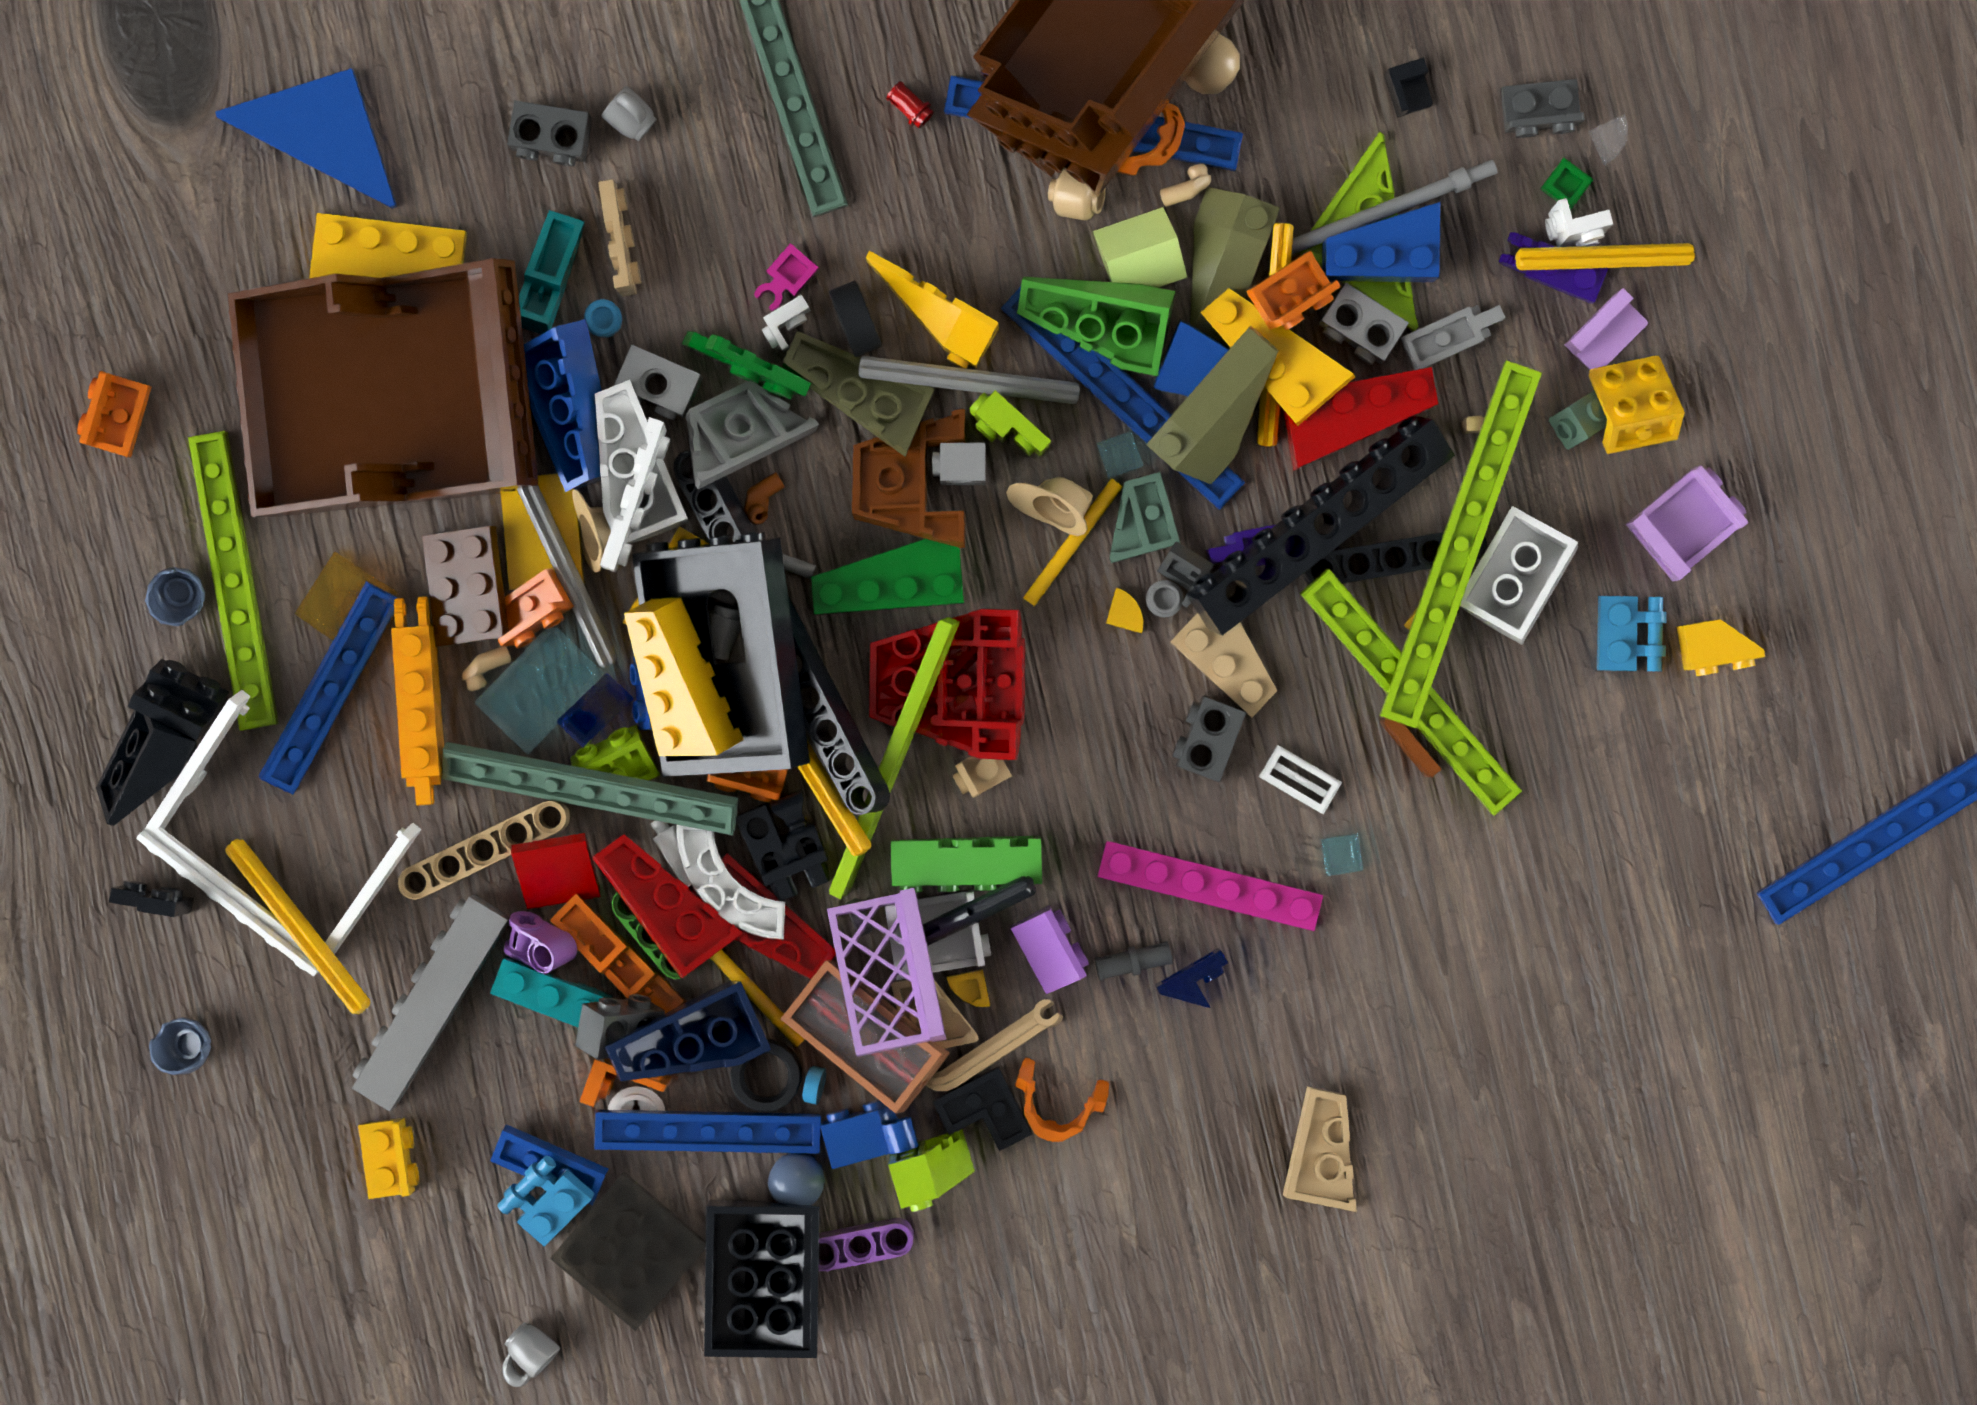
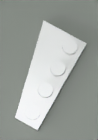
[600,417,670,572]

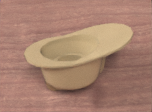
[1006,477,1093,536]
[572,489,611,573]

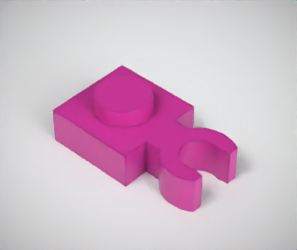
[754,243,819,312]

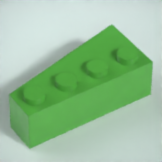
[891,835,1042,893]

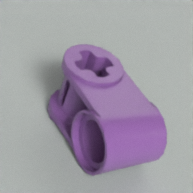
[504,911,577,974]

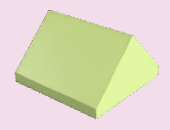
[1093,207,1187,288]

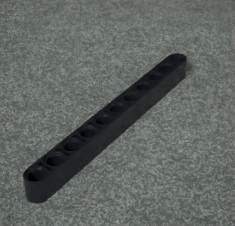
[673,451,890,815]

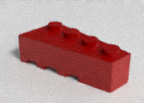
[1282,367,1439,471]

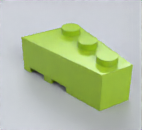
[888,1129,975,1212]

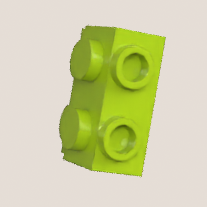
[969,390,1051,457]

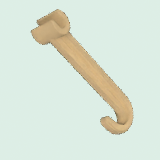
[926,1000,1063,1092]

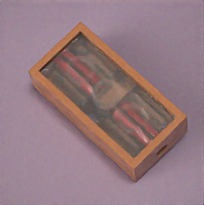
[781,960,950,1114]

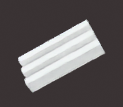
[1258,745,1342,815]

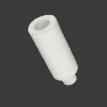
[650,820,691,887]

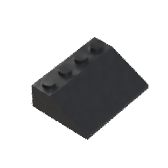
[704,1199,820,1358]

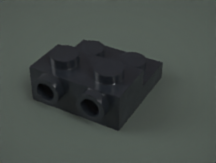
[127,659,229,740]

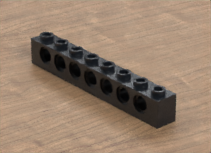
[1186,416,1455,636]

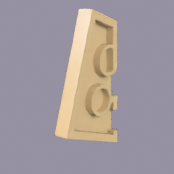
[598,179,642,297]
[1170,613,1277,718]
[1283,1086,1357,1212]

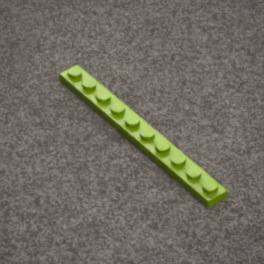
[1379,360,1542,728]

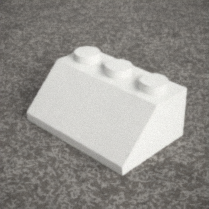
[1460,506,1578,645]

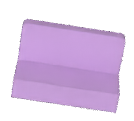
[1564,288,1648,370]

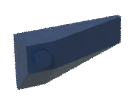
[604,981,771,1081]

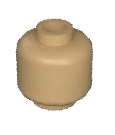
[1048,170,1106,220]

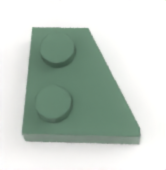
[1109,472,1181,563]

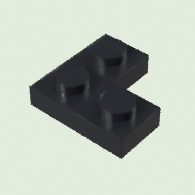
[109,881,194,917]
[932,1066,1033,1151]

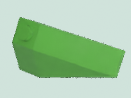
[1017,277,1176,376]

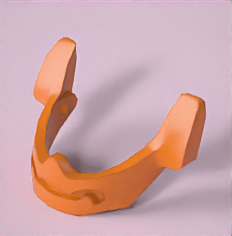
[1117,103,1185,176]
[1015,1058,1109,1142]

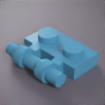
[1597,596,1667,672]
[497,1156,595,1247]

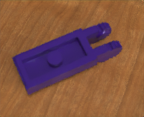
[1498,232,1609,304]

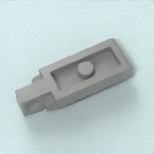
[1400,305,1506,370]

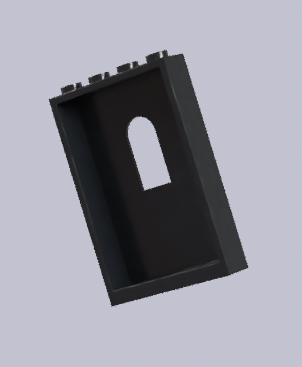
[632,532,810,777]

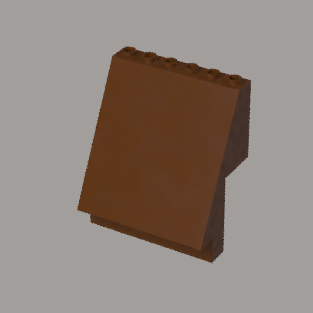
[228,258,538,517]

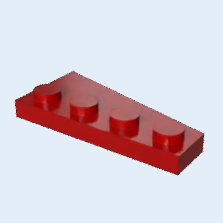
[592,834,743,979]
[692,853,836,980]

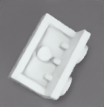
[1545,198,1613,247]

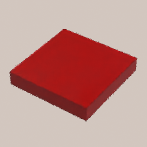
[511,833,600,909]

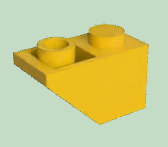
[1676,619,1765,676]

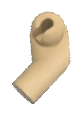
[1160,164,1211,207]
[462,646,511,692]

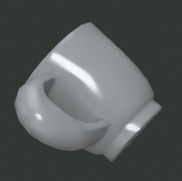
[601,86,657,142]
[502,1322,560,1387]

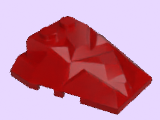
[869,608,1025,760]

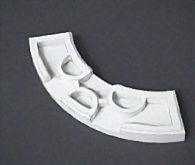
[676,824,785,940]

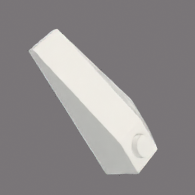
[595,380,689,544]

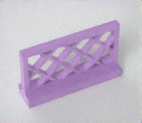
[827,888,947,1057]

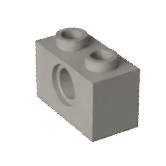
[614,345,703,421]

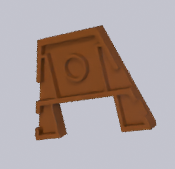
[852,409,966,548]

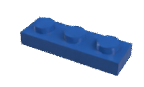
[490,1124,609,1206]

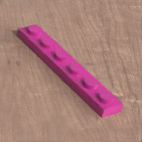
[1097,840,1323,931]

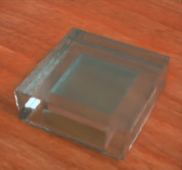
[1096,431,1144,479]
[1320,833,1363,876]

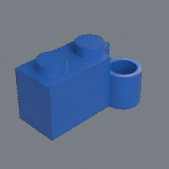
[820,1100,919,1169]

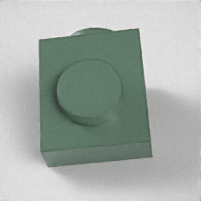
[1549,390,1607,450]

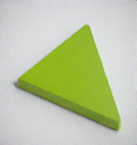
[1299,132,1419,332]

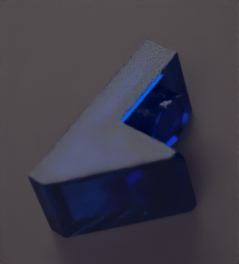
[556,673,634,748]
[1155,948,1228,1008]

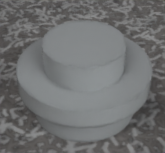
[1146,580,1183,617]

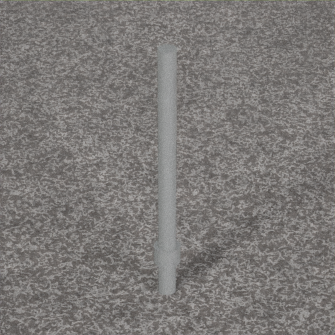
[1292,160,1498,255]

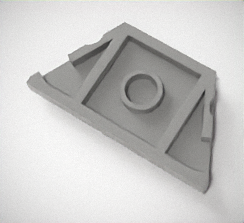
[686,381,819,489]

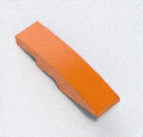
[550,894,687,1013]

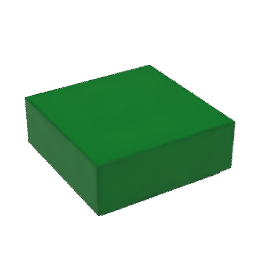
[1540,158,1594,210]

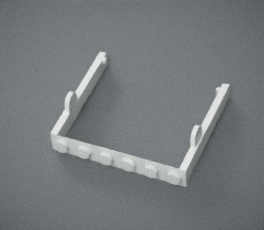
[136,690,422,977]

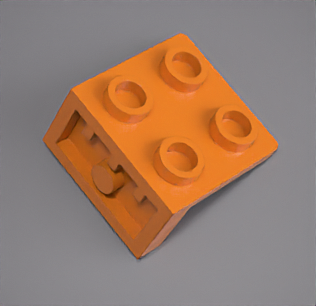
[579,1058,672,1107]

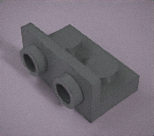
[1501,79,1585,138]

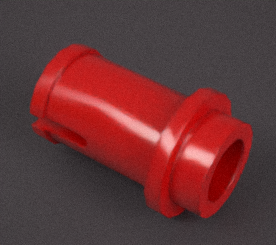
[886,81,934,129]

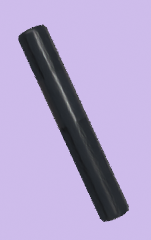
[923,876,1036,946]

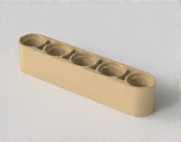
[398,800,571,900]

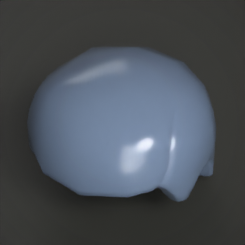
[145,567,205,626]
[149,1017,211,1075]
[768,1153,825,1206]

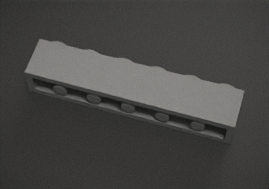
[352,894,510,1112]

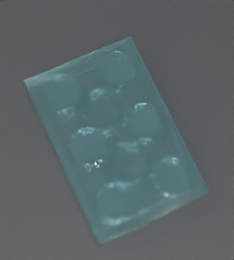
[474,625,607,755]

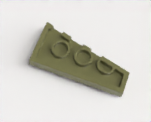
[782,331,935,457]

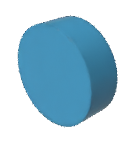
[584,299,622,338]
[802,1066,827,1105]

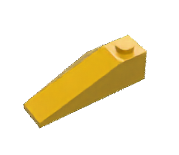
[866,251,999,369]

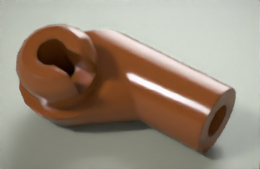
[744,472,785,525]

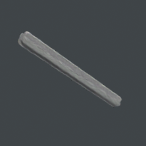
[858,356,1080,404]
[517,486,618,667]

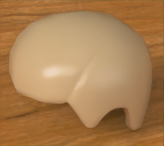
[1185,34,1240,94]

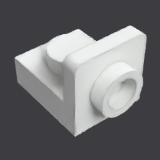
[761,295,811,352]

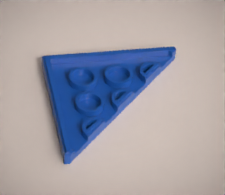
[215,68,397,208]

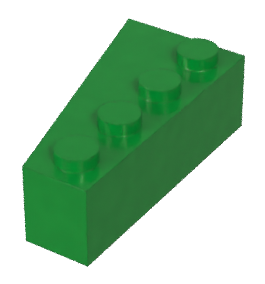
[811,539,964,615]

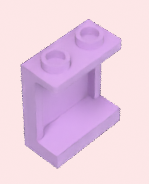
[1625,465,1749,581]

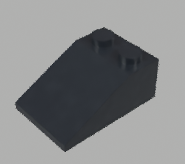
[96,710,197,826]

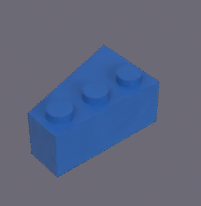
[1322,202,1441,282]

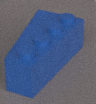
[524,319,602,492]

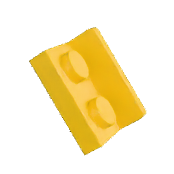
[358,1117,419,1199]

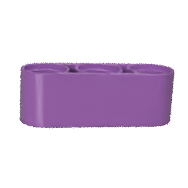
[819,1218,914,1271]

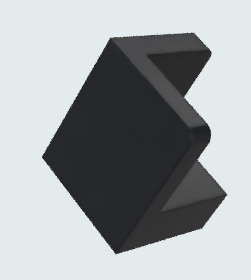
[1384,57,1433,118]

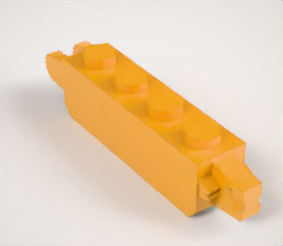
[391,596,444,806]

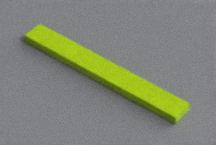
[188,431,279,731]
[1299,569,1522,816]
[829,617,960,899]

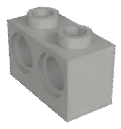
[1318,283,1409,365]
[932,443,986,485]

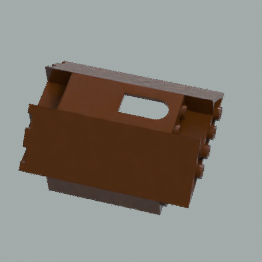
[966,0,1244,197]

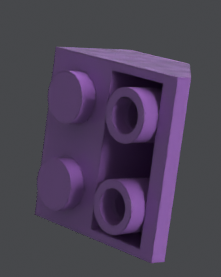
[1010,905,1089,994]

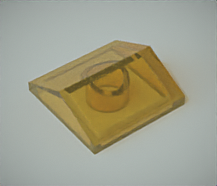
[294,551,398,640]

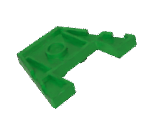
[682,331,811,399]

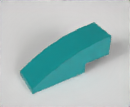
[519,210,585,334]

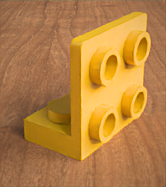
[1589,356,1685,454]

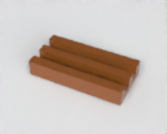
[1379,717,1442,778]

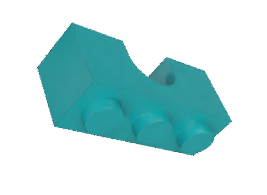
[490,956,613,1028]

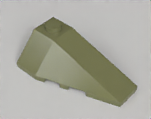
[1190,187,1280,346]
[1146,325,1279,484]

